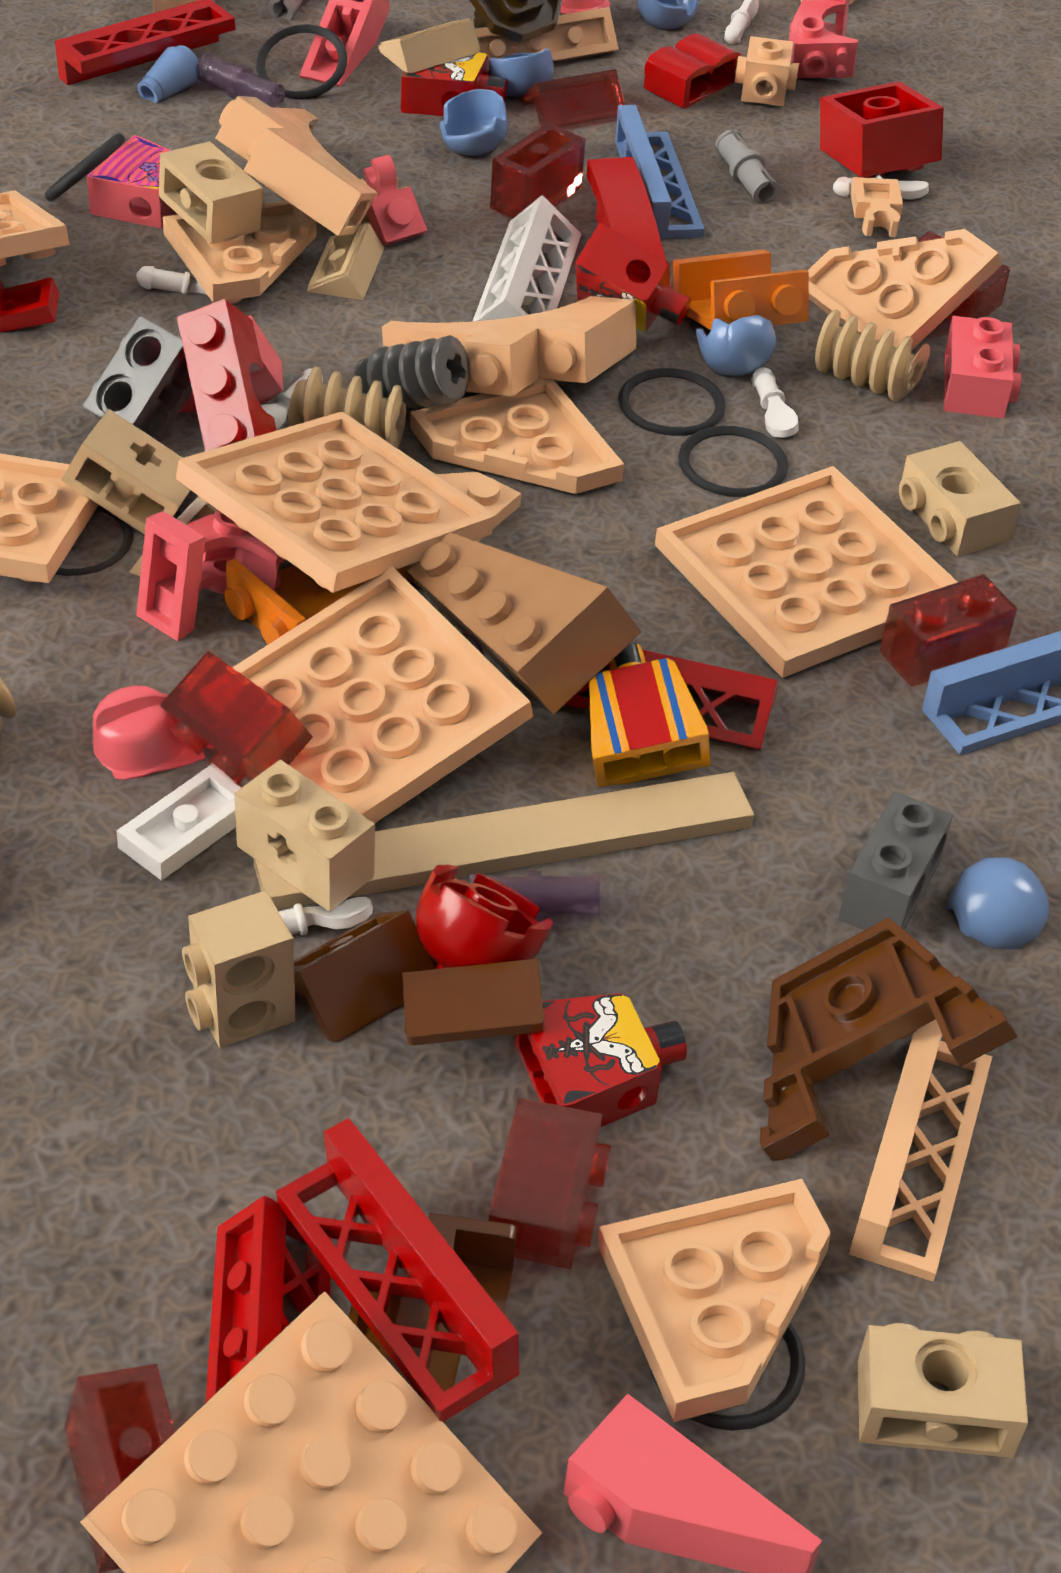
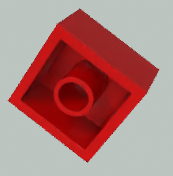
[820,81,944,178]

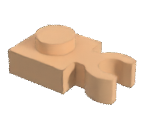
[850,177,903,237]

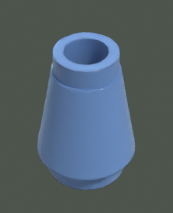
[137,45,201,104]

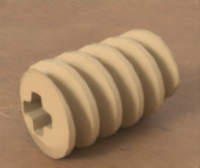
[815,309,930,402]
[288,366,406,449]

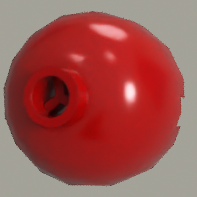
[416,864,553,969]

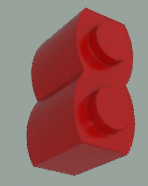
[643,33,741,109]

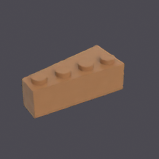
[407,532,641,715]

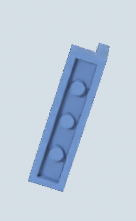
[615,105,705,239]
[922,631,1061,755]

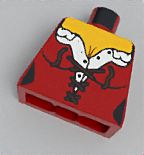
[401,51,508,116]
[575,223,691,332]
[515,993,687,1144]

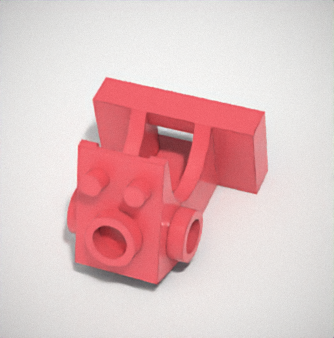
[789,0,859,79]
[136,510,284,641]

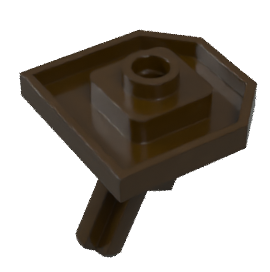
[469,0,563,43]

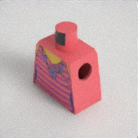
[87,135,177,229]

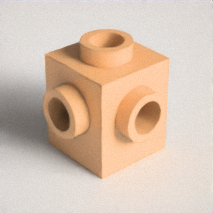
[735,36,799,106]

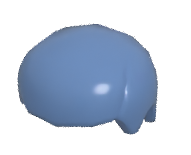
[637,0,699,30]
[488,48,554,98]
[439,89,508,157]
[696,315,776,377]
[947,857,1050,949]

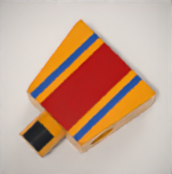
[589,643,711,787]

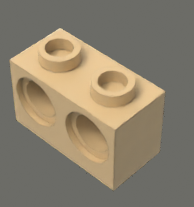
[182,890,295,1048]

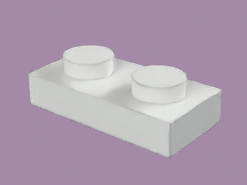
[117,765,241,881]

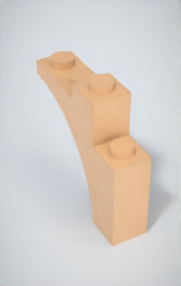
[215,96,378,236]
[382,296,637,397]

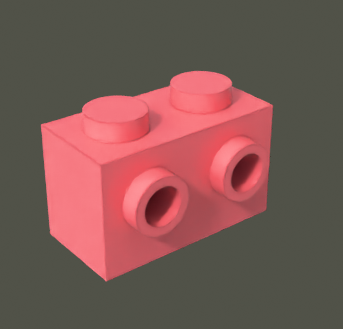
[944,316,1021,419]

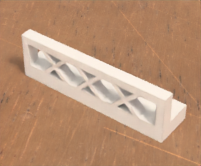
[473,195,581,321]

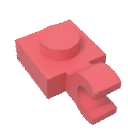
[363,155,428,246]

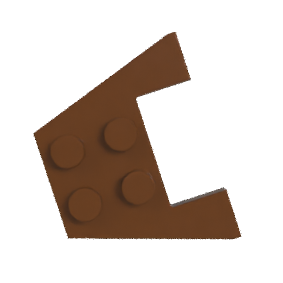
[760,917,1018,1161]

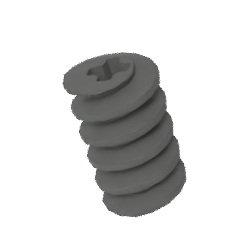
[354,335,469,410]

